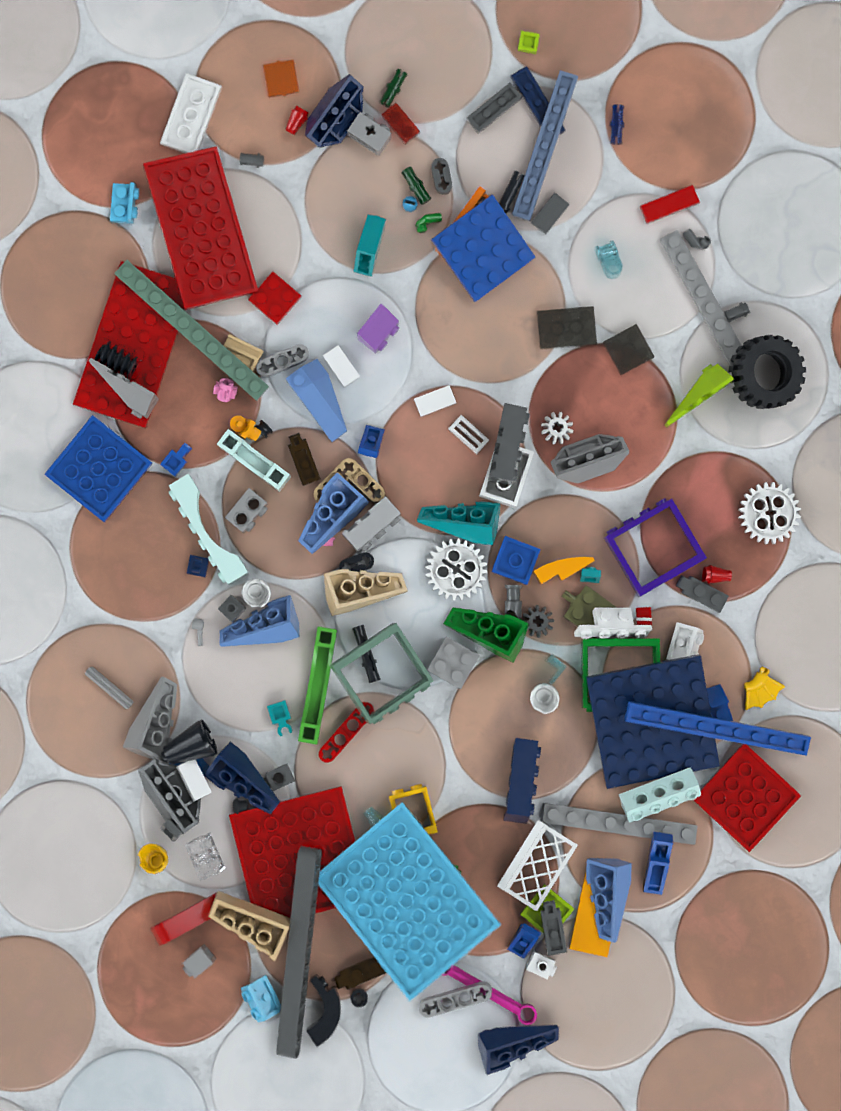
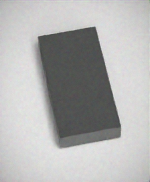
[531,193,570,235]
[161,819,182,842]

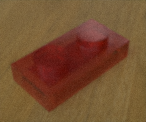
[381,103,420,145]

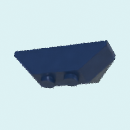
[305,74,364,148]

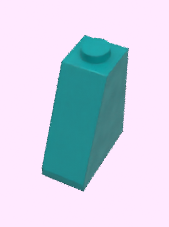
[354,214,386,277]

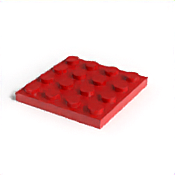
[693,744,801,852]

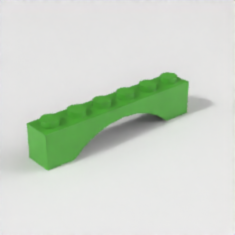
[298,626,338,745]

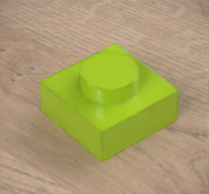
[518,31,540,54]

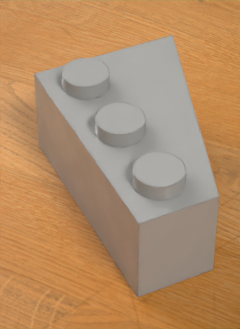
[342,496,401,552]

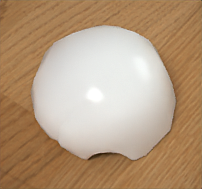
[241,579,271,607]
[530,683,560,714]

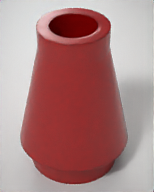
[285,106,309,136]
[702,565,732,584]

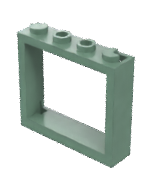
[329,623,434,724]

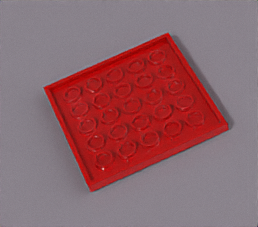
[229,786,355,918]

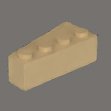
[209,891,291,961]

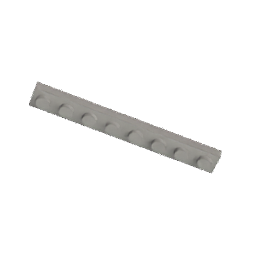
[660,230,742,366]
[542,803,698,845]

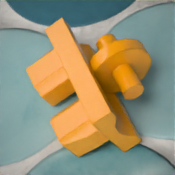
[230,415,262,441]

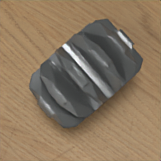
[523,605,554,638]

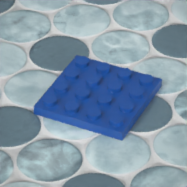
[431,195,536,302]
[44,415,153,523]

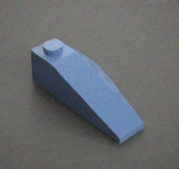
[286,359,347,442]
[298,473,369,554]
[219,595,300,647]
[586,858,632,943]

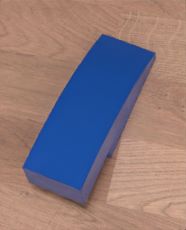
[643,832,673,895]

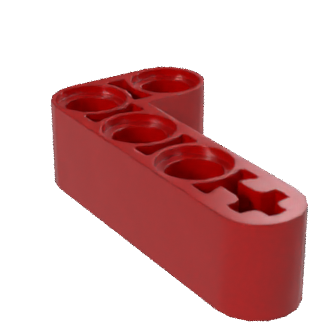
[150,892,217,946]

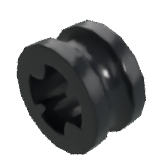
[254,420,273,438]
[351,989,368,1008]

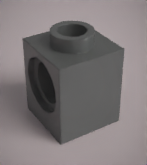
[218,595,246,623]
[264,763,295,791]

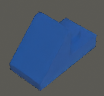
[358,425,385,458]
[707,684,733,721]
[507,923,541,959]

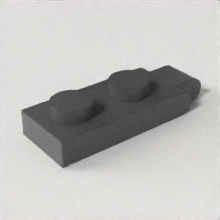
[676,576,729,613]
[541,900,567,956]

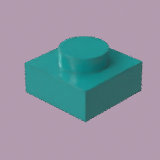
[580,567,601,583]

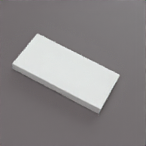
[160,73,222,153]

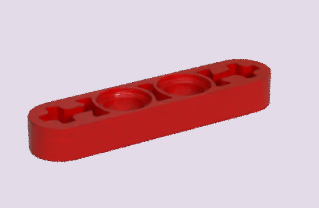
[318,702,374,763]

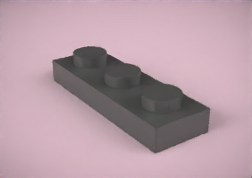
[466,83,522,134]

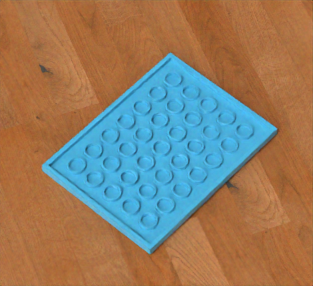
[318,802,501,1001]

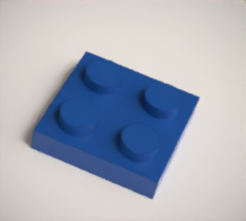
[491,536,541,585]

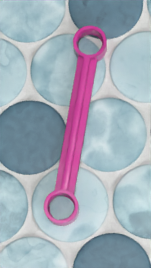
[441,965,537,1025]

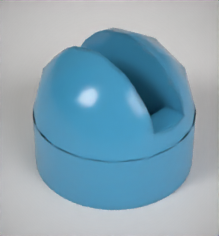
[402,196,418,212]

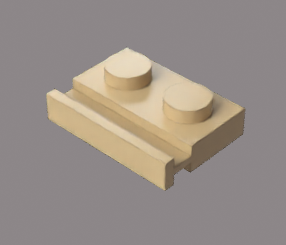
[224,334,264,372]

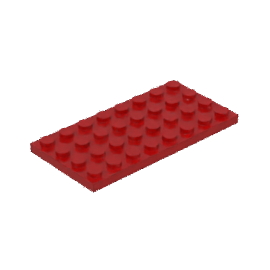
[143,146,258,310]
[73,261,186,429]

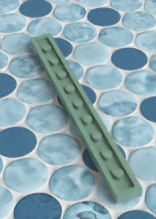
[114,260,269,401]

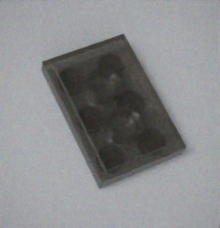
[536,306,597,350]

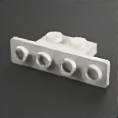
[574,608,652,639]

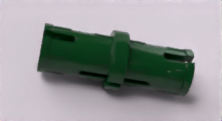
[379,69,408,108]
[401,166,431,205]

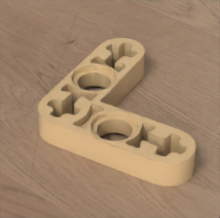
[314,458,385,503]

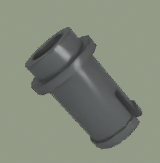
[240,153,264,168]
[724,302,750,322]

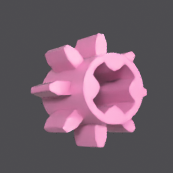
[213,378,238,402]

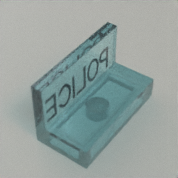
[545,654,567,685]

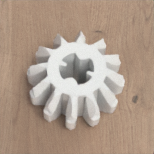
[541,412,573,444]

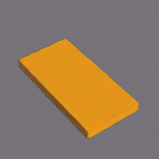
[569,872,611,957]

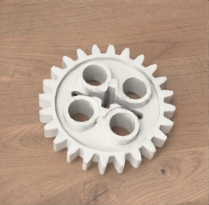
[738,482,801,544]
[425,538,487,601]

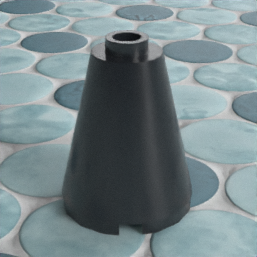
[161,720,218,765]

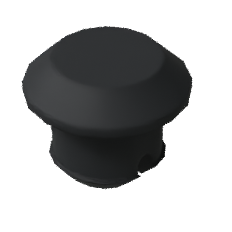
[233,798,248,814]

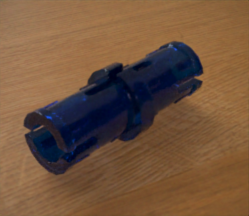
[610,104,625,145]

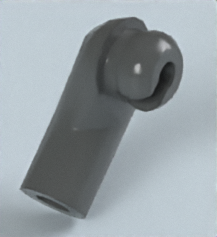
[683,229,711,249]

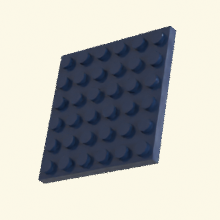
[586,654,720,789]

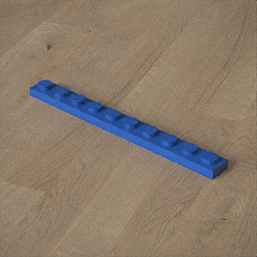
[624,701,811,756]

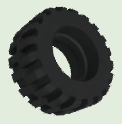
[728,335,806,409]

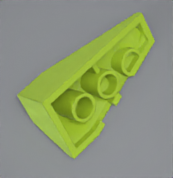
[664,364,734,428]

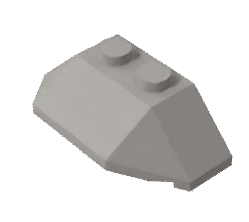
[550,434,630,484]

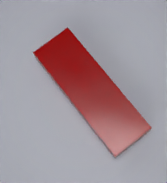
[640,185,700,224]

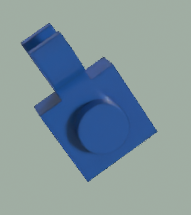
[160,443,192,477]

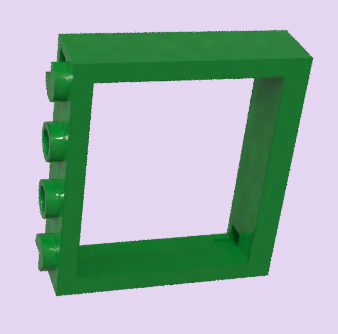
[581,638,660,712]

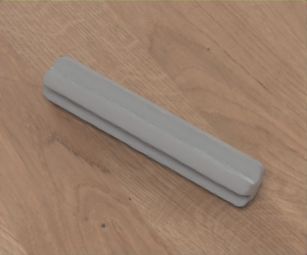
[85,667,134,709]

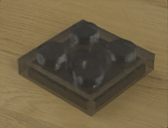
[603,324,655,376]

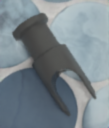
[505,585,522,620]

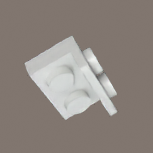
[666,622,704,660]

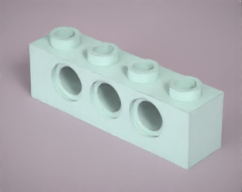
[618,767,701,823]

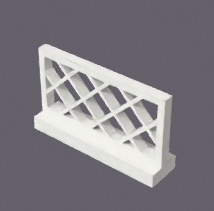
[497,820,578,911]

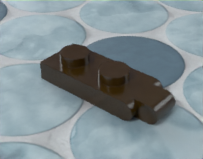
[288,433,321,486]
[334,956,387,990]

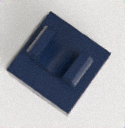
[186,555,209,578]

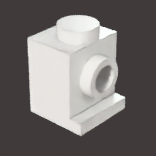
[525,950,557,979]

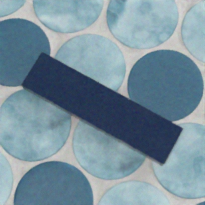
[510,66,565,135]

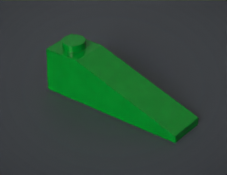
[443,607,529,663]

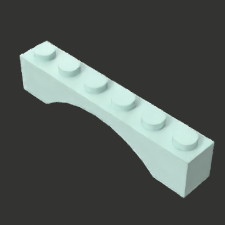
[168,474,249,585]

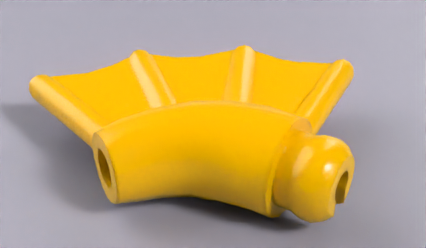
[744,666,785,710]

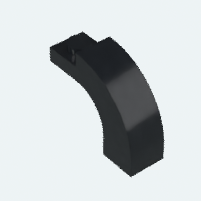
[306,974,341,1047]

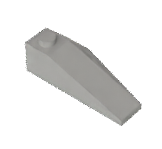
[123,677,177,762]

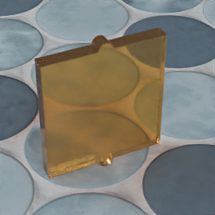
[263,59,299,98]

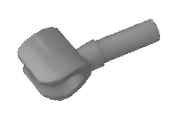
[192,618,204,646]

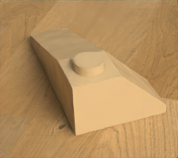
[324,569,408,616]

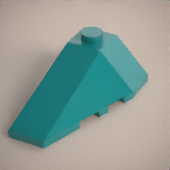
[417,501,500,545]

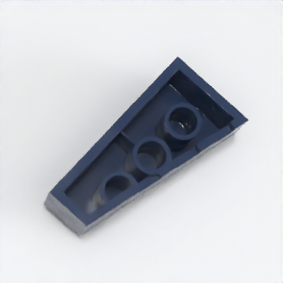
[504,738,541,824]

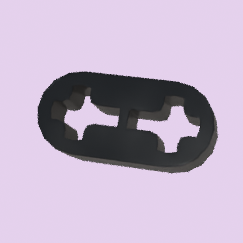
[339,552,374,572]

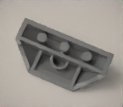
[138,759,201,834]

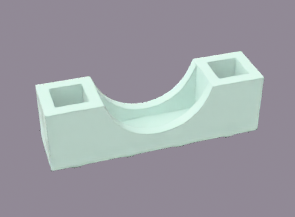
[217,429,291,492]

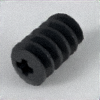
[95,341,138,380]

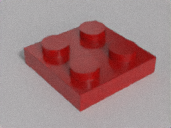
[248,271,302,325]

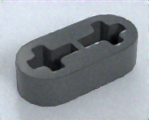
[431,158,452,195]

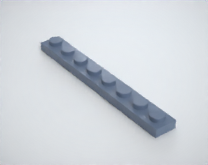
[512,70,578,221]

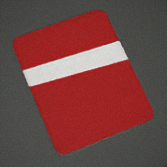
[636,607,652,626]

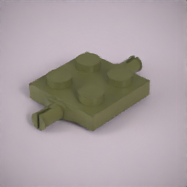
[561,585,617,639]

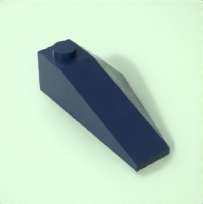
[204,741,280,814]
[478,1025,559,1075]

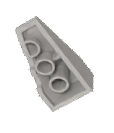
[89,358,159,419]

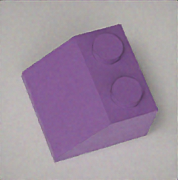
[357,304,400,354]

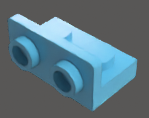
[110,182,139,224]
[241,975,281,1022]

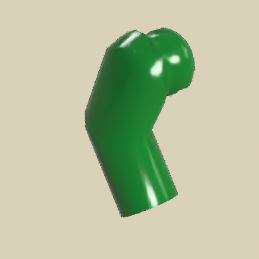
[415,213,442,233]

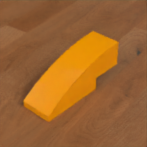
[533,557,595,585]

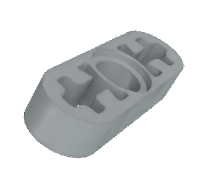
[256,344,309,378]

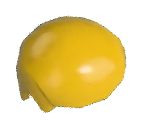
[138,843,168,874]

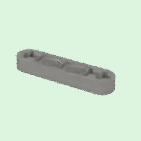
[419,981,492,1018]

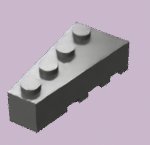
[488,403,530,485]

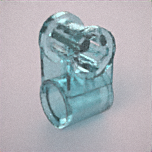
[595,240,623,279]

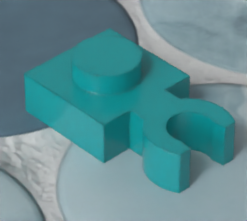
[267,700,293,736]

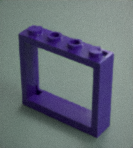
[604,498,707,597]

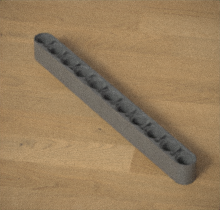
[276,846,322,1059]

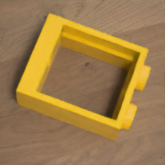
[389,784,438,834]

